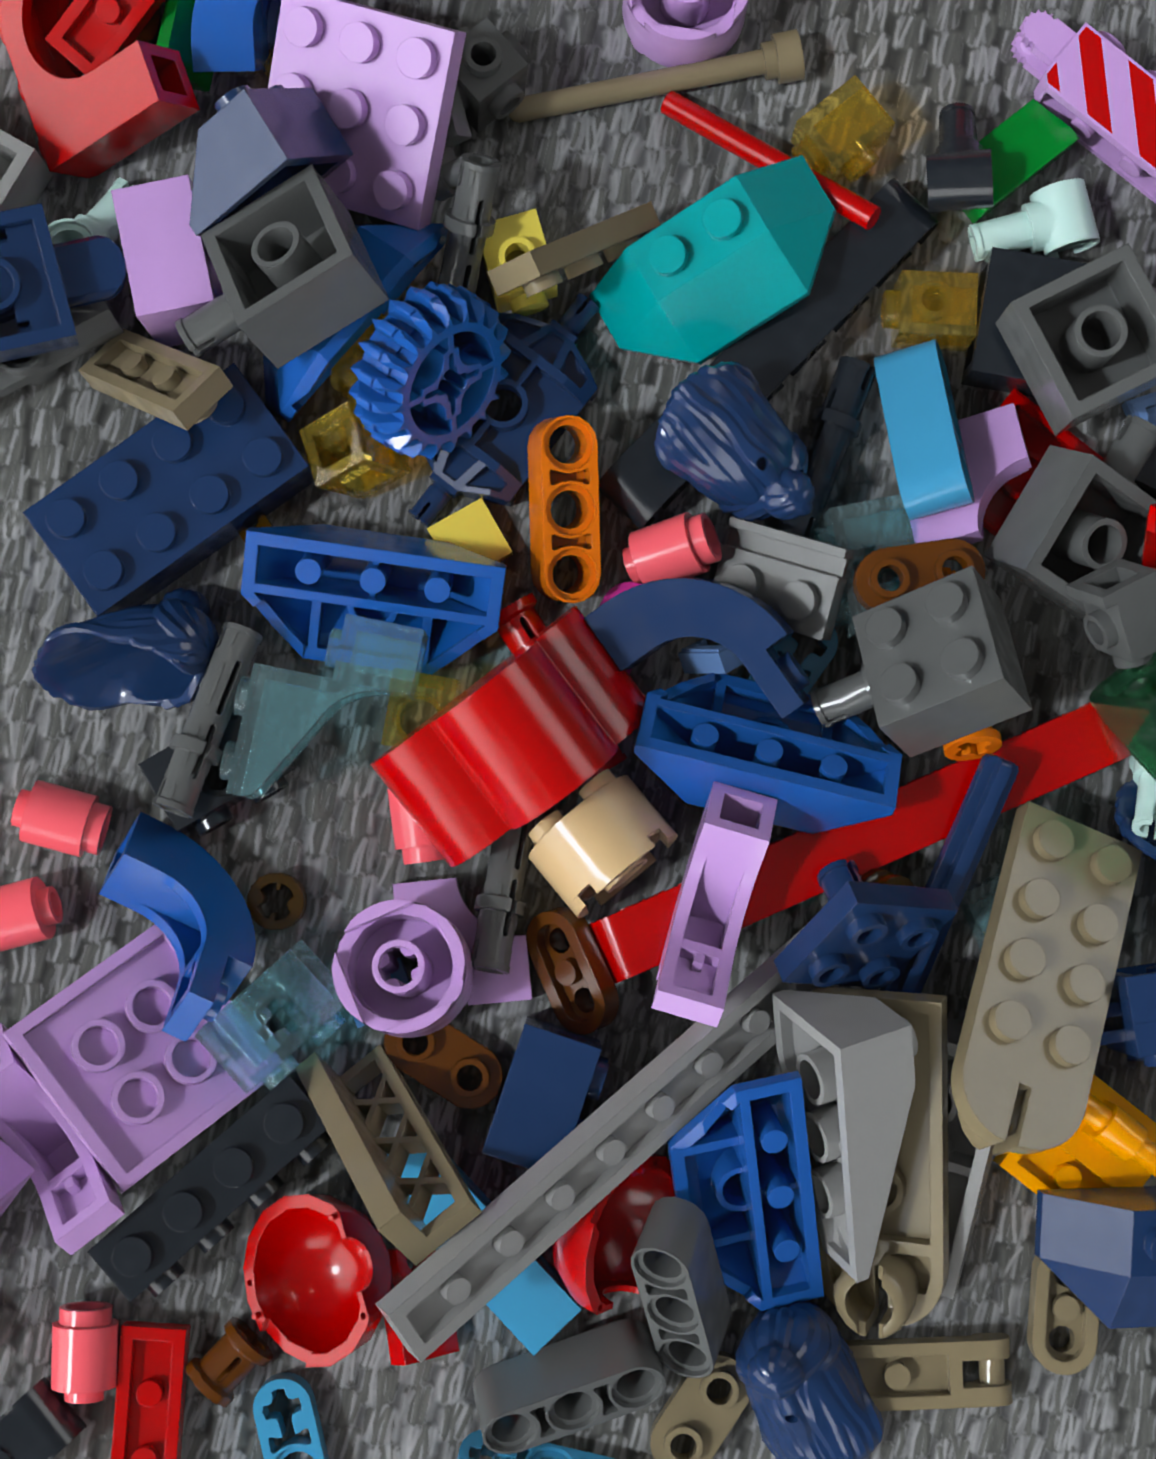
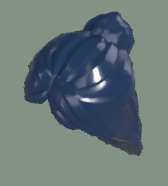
[654,361,816,521]
[31,588,219,711]
[735,1302,884,1459]

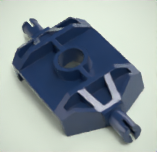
[408,293,600,528]

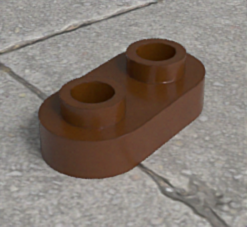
[853,539,986,610]
[526,907,619,1035]
[384,1023,503,1109]

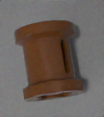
[185,1317,273,1408]

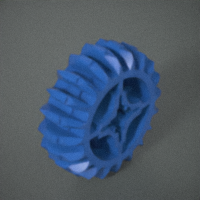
[349,281,511,459]

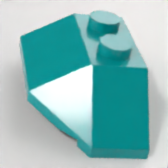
[589,155,836,365]

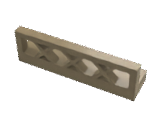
[295,1045,482,1266]

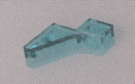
[220,614,429,799]

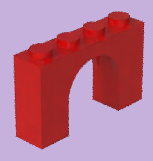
[0,0,200,178]

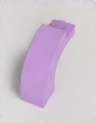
[651,781,778,1028]
[0,1023,125,1255]

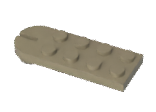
[951,801,1142,1156]
[812,987,949,1338]

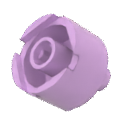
[622,0,749,67]
[332,899,474,1038]

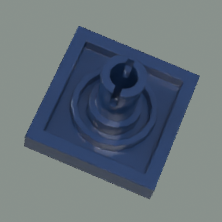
[774,859,959,990]

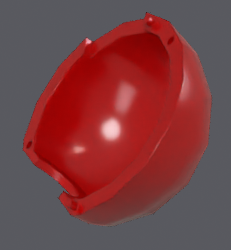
[553,1153,675,1315]
[243,1194,393,1367]

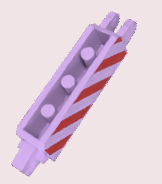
[1011,10,1156,204]

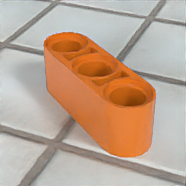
[527,415,601,603]

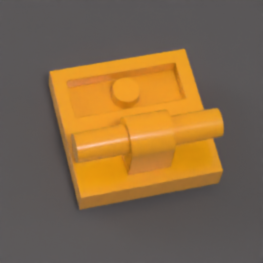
[992,1075,1156,1195]

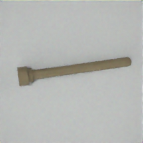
[509,29,805,123]

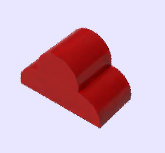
[370,606,646,867]

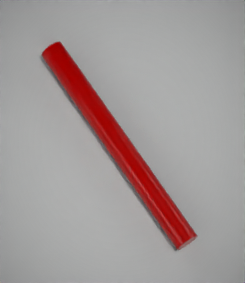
[661,91,881,230]

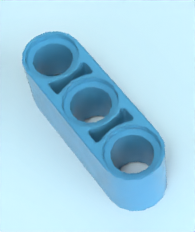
[874,339,975,520]

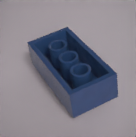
[23,363,317,616]

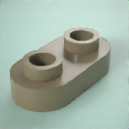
[1027,1255,1099,1375]
[650,1351,749,1459]

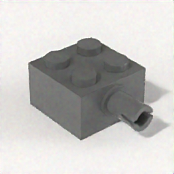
[175,164,389,369]
[995,243,1156,436]
[984,415,1156,620]
[810,566,1033,758]

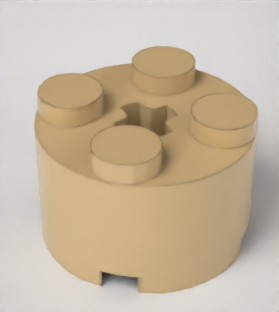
[528,769,678,918]

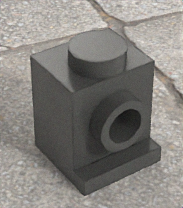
[1065,558,1156,669]

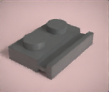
[714,516,855,640]

